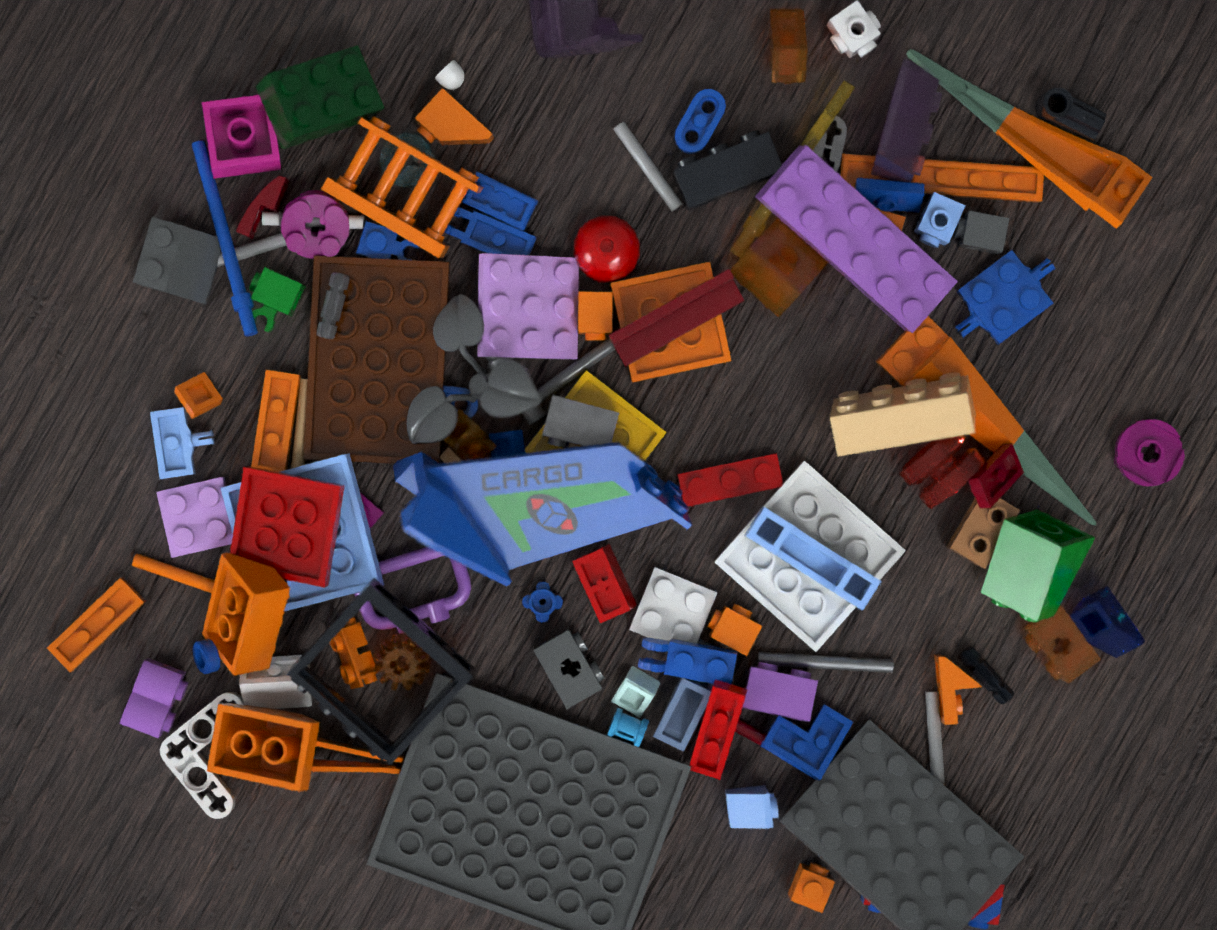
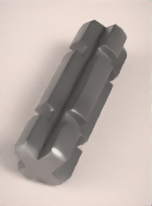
[316,272,350,340]

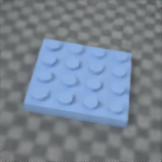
[220,453,384,611]

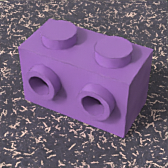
[742,662,818,722]

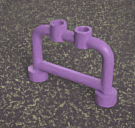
[355,547,471,634]

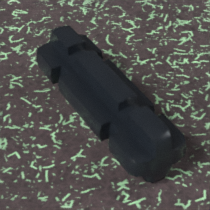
[959,646,1014,705]

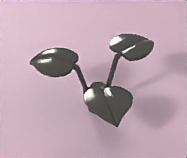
[406,294,542,445]

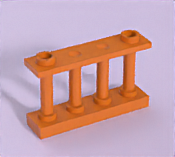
[321,116,484,258]

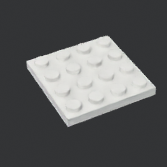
[714,461,906,652]

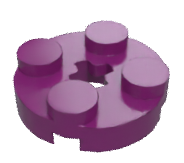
[281,190,350,259]
[1114,419,1185,487]

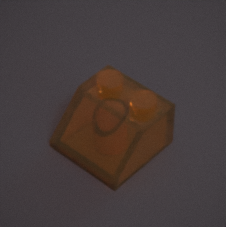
[731,218,828,317]

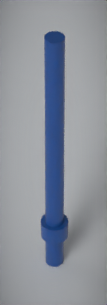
[191,140,258,337]

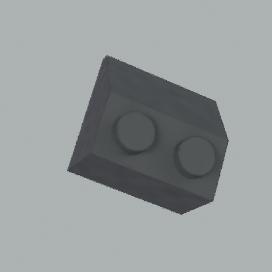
[133,217,221,305]

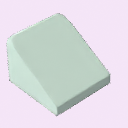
[611,666,660,718]

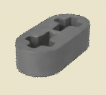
[811,115,847,172]

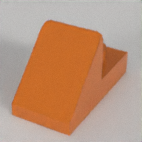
[934,654,982,725]

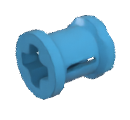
[607,707,649,747]

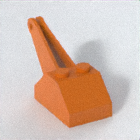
[207,703,404,792]

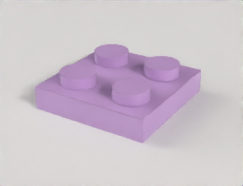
[156,477,233,558]

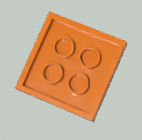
[611,262,731,383]

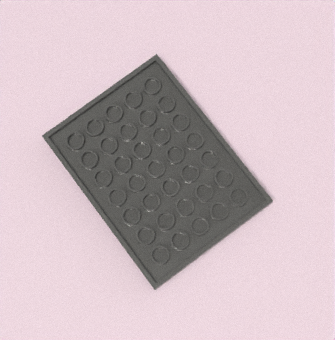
[366,672,691,930]

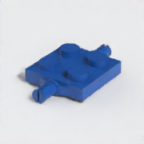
[955,250,1055,345]

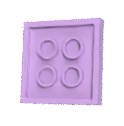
[477,253,579,360]

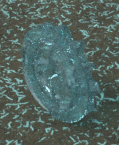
[379,133,434,188]

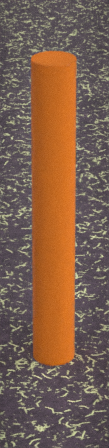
[132,553,215,593]

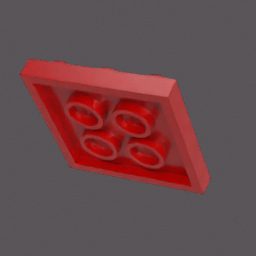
[230,466,345,588]

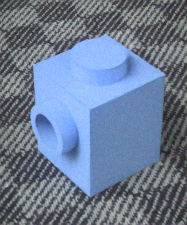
[914,192,965,248]

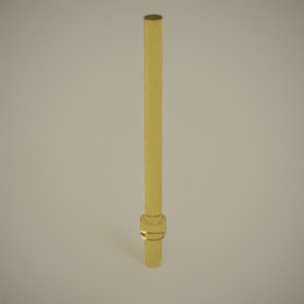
[730,81,855,258]

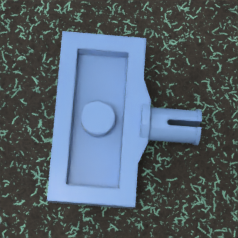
[150,407,214,479]

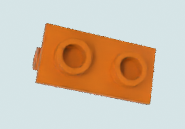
[328,617,378,689]

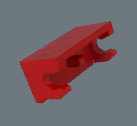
[572,544,637,623]

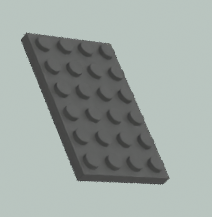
[779,719,1024,930]

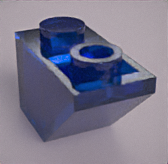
[1070,586,1145,658]

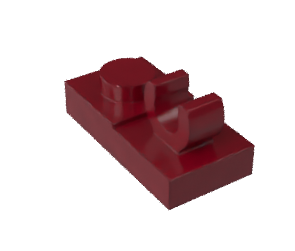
[968,443,1024,509]

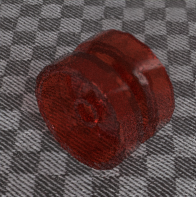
[898,435,986,509]

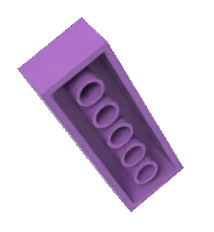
[755,145,958,333]

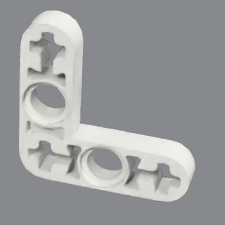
[160,692,244,819]

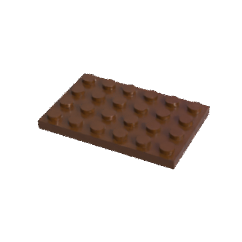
[304,256,450,464]

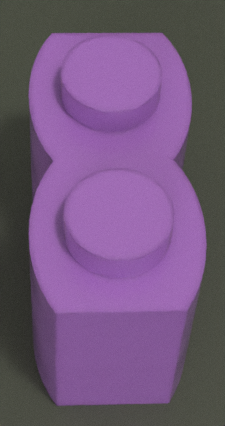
[120,658,188,738]

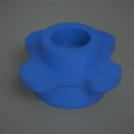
[522,582,563,622]

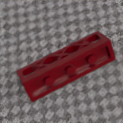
[609,269,745,367]

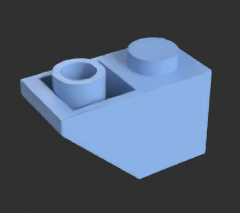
[725,785,778,829]

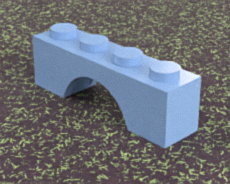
[744,507,881,610]

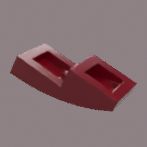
[236,175,290,239]

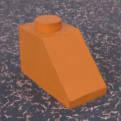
[415,88,494,145]

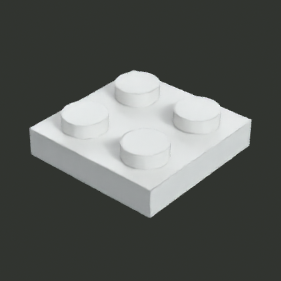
[629,567,717,643]

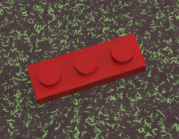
[677,453,783,507]
[689,679,748,780]

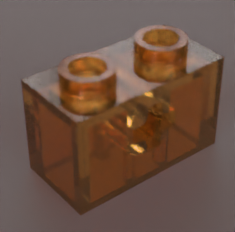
[1023,605,1101,684]

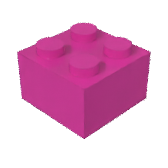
[202,95,281,179]

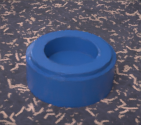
[193,639,220,674]

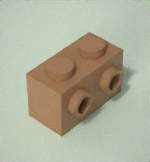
[946,498,1020,569]

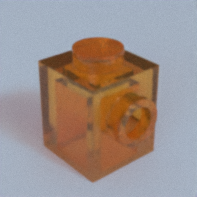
[443,409,497,461]

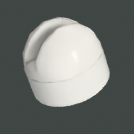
[435,60,464,90]

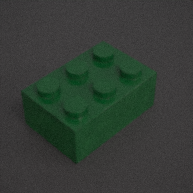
[256,45,385,150]

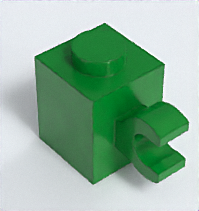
[249,267,306,333]

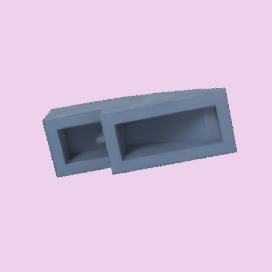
[653,639,716,752]

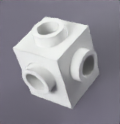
[826,0,881,58]

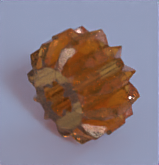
[373,633,430,691]

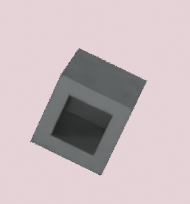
[955,211,1009,255]

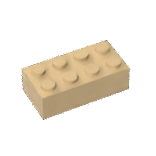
[830,373,976,456]

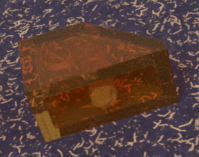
[770,9,808,84]

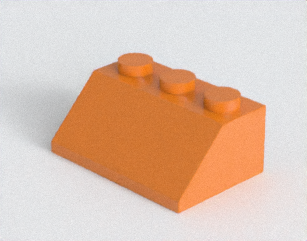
[202,553,290,676]

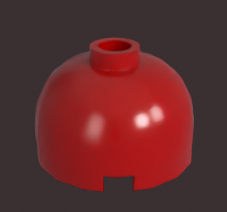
[573,215,640,283]

